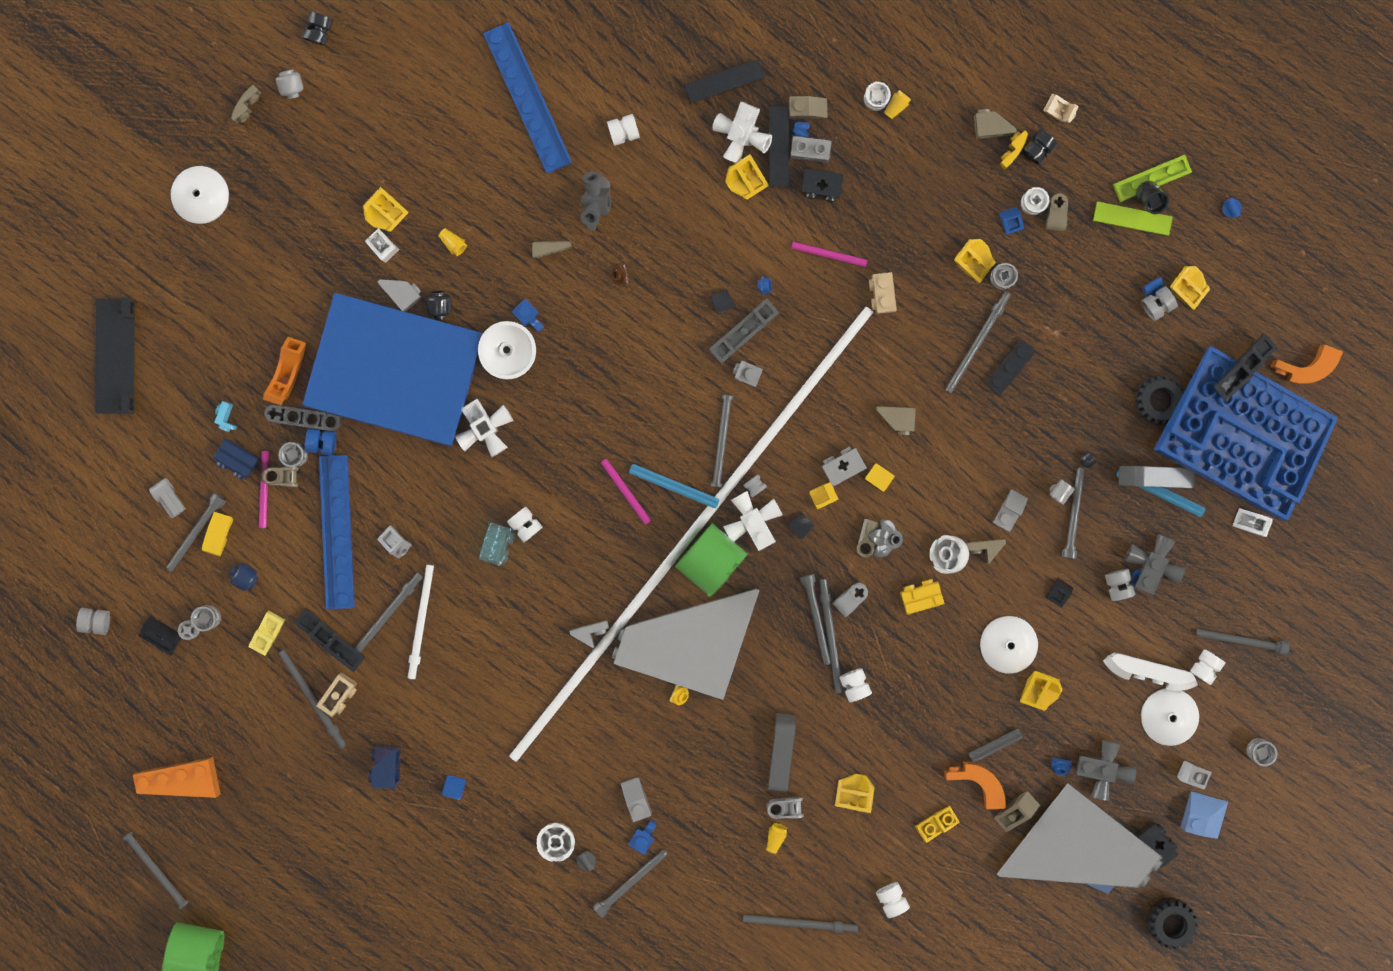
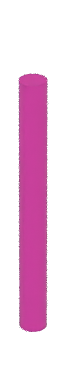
[791,241,867,267]
[259,451,269,528]
[601,458,651,525]

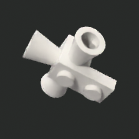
[713,102,772,163]
[455,399,514,458]
[723,491,783,551]

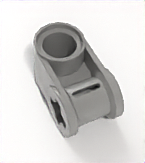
[832,583,868,617]
[766,797,804,819]

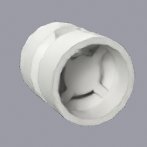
[864,82,891,111]
[607,114,640,146]
[1021,187,1049,215]
[507,507,543,543]
[1190,649,1225,685]
[839,668,872,702]
[876,882,910,918]

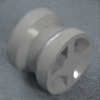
[743,474,767,497]
[178,620,200,640]

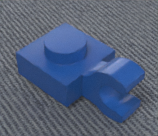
[512,299,544,332]
[628,819,657,855]

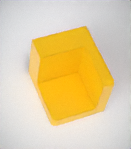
[864,464,895,492]
[809,482,839,509]

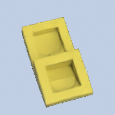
[248,611,285,656]

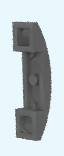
[709,298,779,364]

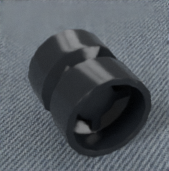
[301,12,333,46]
[1021,129,1058,166]
[1135,181,1169,214]

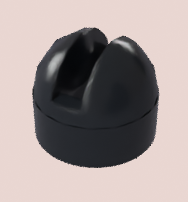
[1080,451,1097,468]

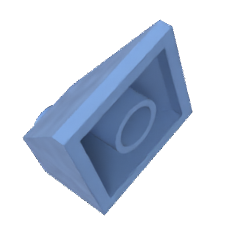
[1180,791,1228,839]

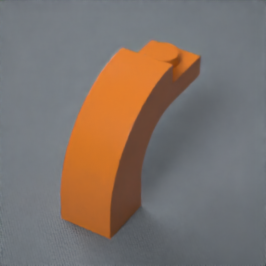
[263,337,306,406]
[1270,345,1343,384]
[944,762,1006,809]

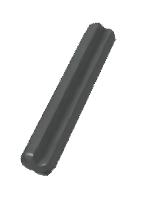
[969,729,1023,762]

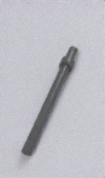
[945,291,1011,393]
[355,572,424,652]
[819,579,843,693]
[278,650,347,749]
[743,915,858,933]

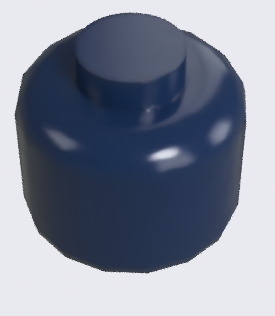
[229,563,259,591]

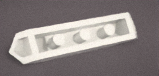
[1103,652,1198,691]

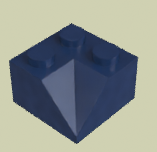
[368,744,401,789]

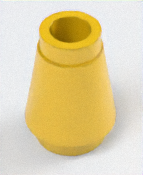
[884,90,911,119]
[438,228,467,256]
[766,823,788,853]

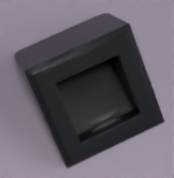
[710,289,735,315]
[788,512,814,540]
[1045,578,1073,608]

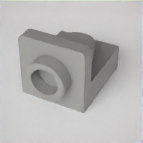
[733,361,763,387]
[377,526,411,558]

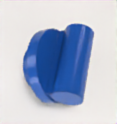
[790,122,810,137]
[1222,197,1242,218]
[1051,757,1072,775]

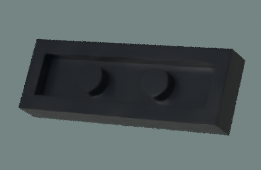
[985,339,1036,396]

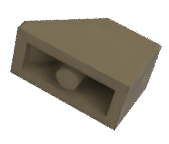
[789,96,828,119]
[974,109,1017,139]
[876,406,916,435]
[994,791,1040,832]

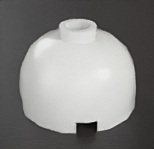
[930,535,969,574]
[537,823,575,862]

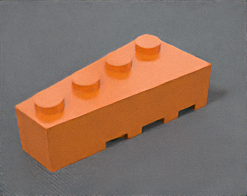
[133,757,221,798]

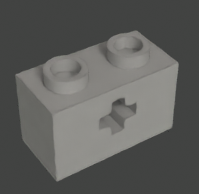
[790,136,832,163]
[821,447,867,486]

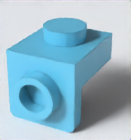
[214,401,237,432]

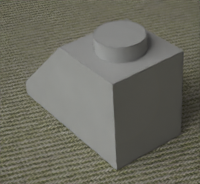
[378,280,422,312]
[621,776,652,822]

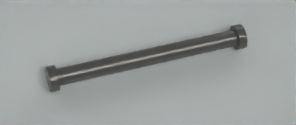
[711,395,734,487]
[122,831,189,909]

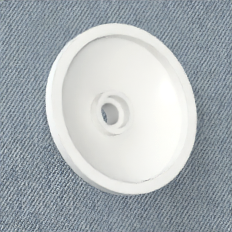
[171,166,229,224]
[478,321,536,379]
[980,616,1038,673]
[1141,688,1199,746]

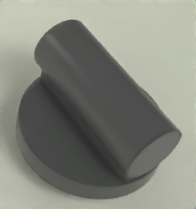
[577,851,596,872]

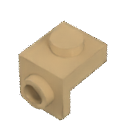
[1043,94,1078,123]

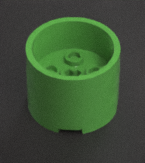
[675,523,748,597]
[162,922,225,971]

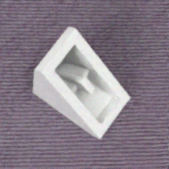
[365,228,399,263]
[1233,508,1273,537]

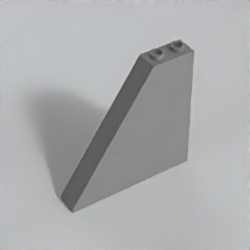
[612,588,759,700]
[997,783,1163,888]

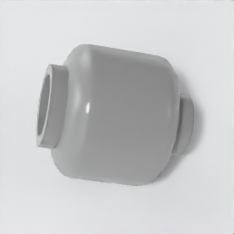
[276,69,304,99]

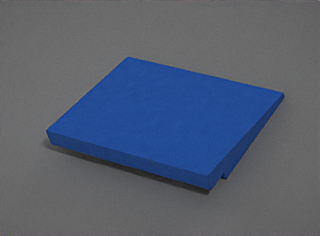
[302,293,483,447]
[1153,346,1338,521]

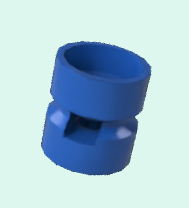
[305,428,337,456]

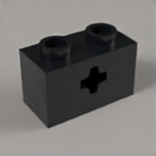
[801,169,844,202]
[1134,821,1179,868]

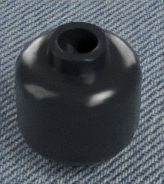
[426,290,452,320]

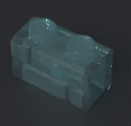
[478,522,515,566]

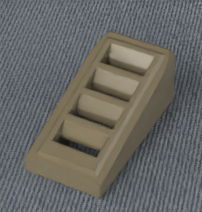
[532,241,572,259]

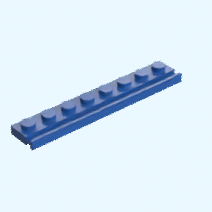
[483,22,572,174]
[319,455,355,609]

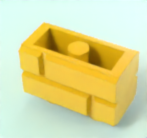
[900,579,944,615]

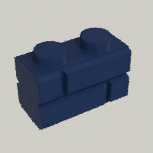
[213,439,261,480]

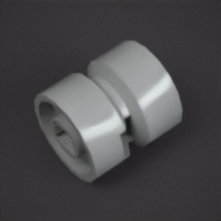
[990,263,1018,290]
[1141,286,1178,321]
[279,442,308,467]
[1105,569,1135,601]
[191,605,221,631]
[76,608,110,635]
[1246,738,1278,766]

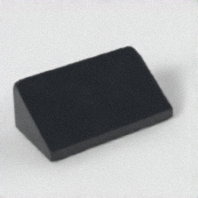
[139,617,182,656]

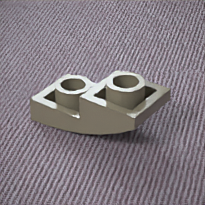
[231,85,262,124]

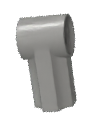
[149,478,186,519]
[1049,479,1075,505]

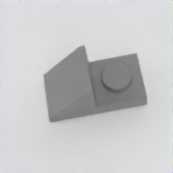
[992,489,1028,532]
[570,620,609,648]
[1177,761,1212,790]

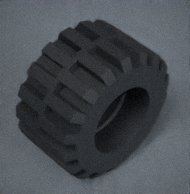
[1134,376,1185,424]
[1146,898,1199,950]

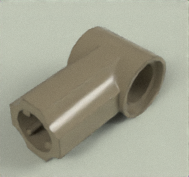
[856,519,880,558]

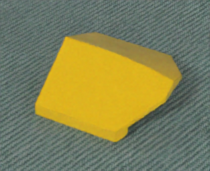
[725,154,769,199]
[363,187,409,231]
[954,239,995,283]
[1170,266,1210,310]
[1020,671,1062,711]
[835,774,875,813]

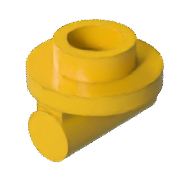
[669,685,689,705]

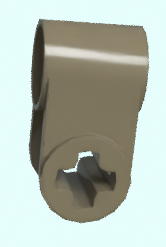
[1045,194,1068,232]
[260,467,299,487]

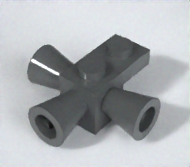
[580,172,612,231]
[1124,534,1185,595]
[1076,740,1136,801]

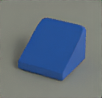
[999,207,1024,235]
[1141,277,1164,297]
[442,775,466,800]

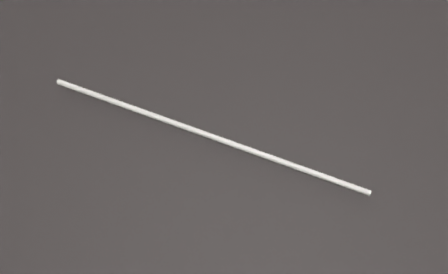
[509,307,873,762]

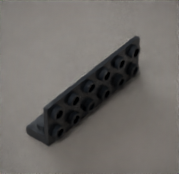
[95,298,135,414]

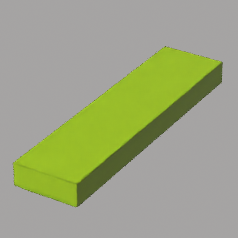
[1113,155,1192,202]
[1093,202,1173,236]

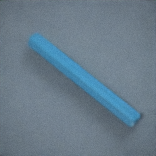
[629,464,719,508]
[1116,470,1205,517]

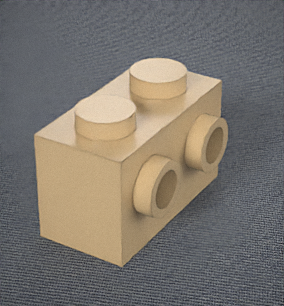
[869,272,897,314]
[317,673,358,717]

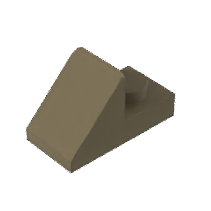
[965,539,1006,564]

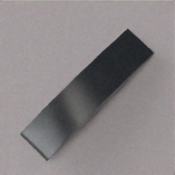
[683,60,765,104]
[769,106,789,187]
[1213,334,1278,401]
[294,607,365,672]

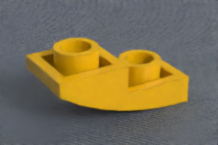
[999,131,1028,170]
[202,512,233,557]
[915,806,960,843]

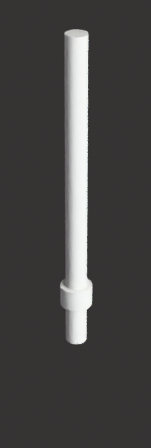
[408,565,434,679]

